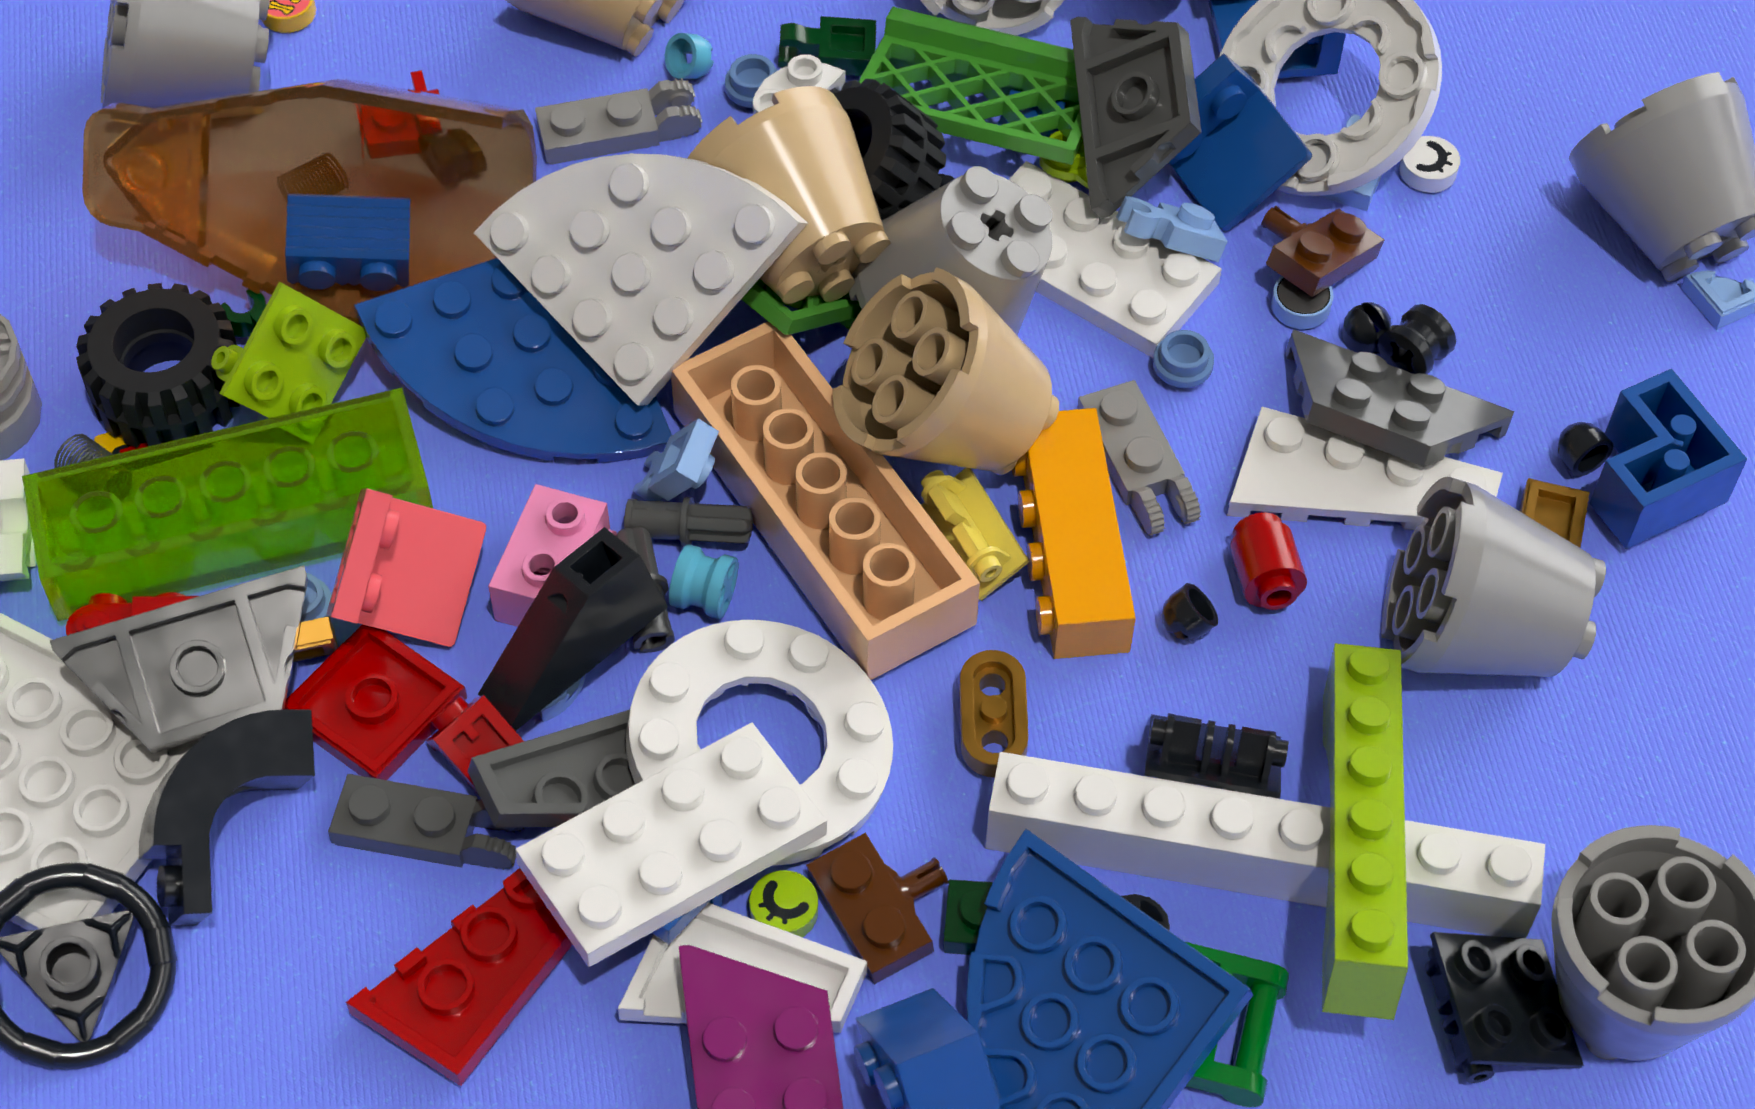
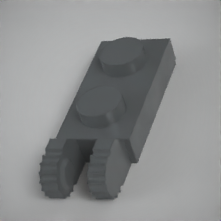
[328,773,525,870]

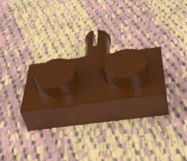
[1261,205,1385,297]
[806,832,949,984]

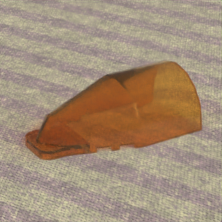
[82,78,537,326]

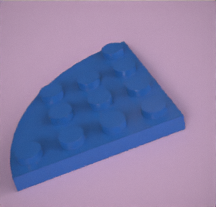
[354,258,672,463]
[966,829,1253,1109]

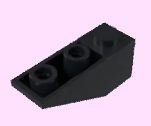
[478,527,668,731]

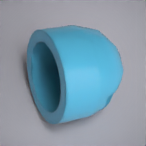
[665,33,714,80]

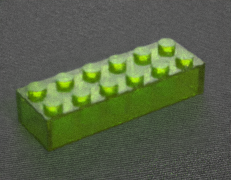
[22,388,433,622]

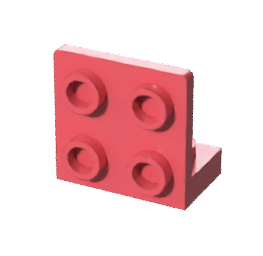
[326,488,486,647]

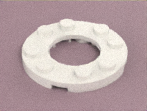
[1219,0,1442,196]
[626,620,893,866]

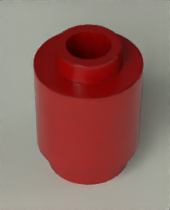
[1230,512,1307,610]

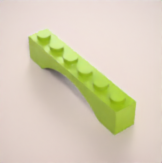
[1322,643,1408,1020]

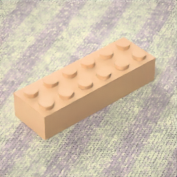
[671,322,980,680]

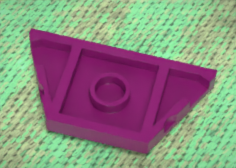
[678,945,843,1109]

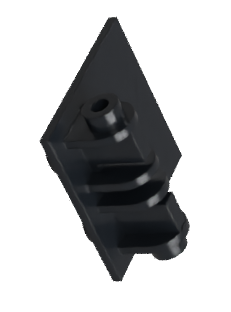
[1144,713,1288,799]
[1425,932,1584,1083]

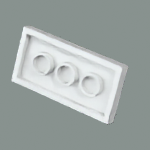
[1009,161,1222,358]
[515,722,828,967]

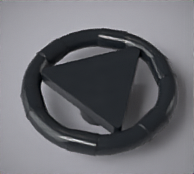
[0,863,177,1070]

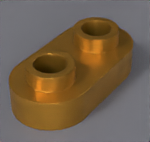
[959,650,1028,778]

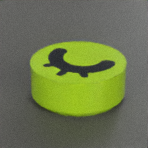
[749,870,818,937]

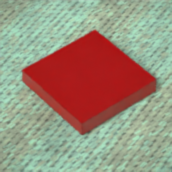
[285,624,467,780]

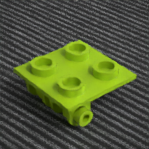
[211,282,367,439]

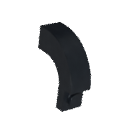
[138,709,315,926]

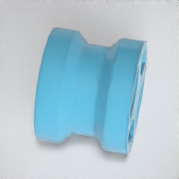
[669,544,739,619]

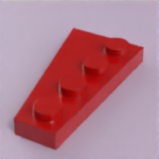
[346,868,573,1086]

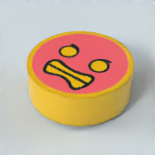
[262,0,316,33]

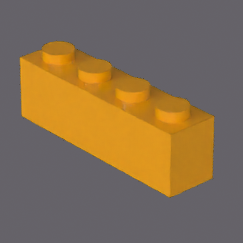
[1012,408,1136,659]

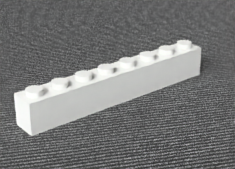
[985,752,1545,938]

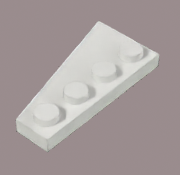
[1227,407,1503,530]

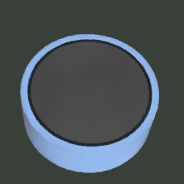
[1271,276,1333,330]

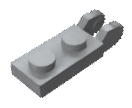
[535,78,703,165]
[1077,380,1201,536]

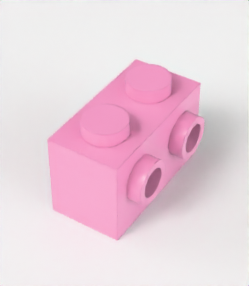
[488,484,617,627]

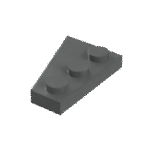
[467,710,635,828]

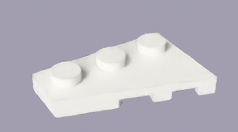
[618,903,867,1033]

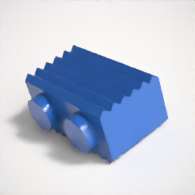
[285,194,410,291]

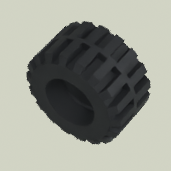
[830,78,946,221]
[76,283,240,450]

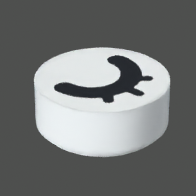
[1399,136,1460,193]

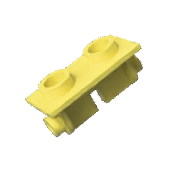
[921,468,1030,601]

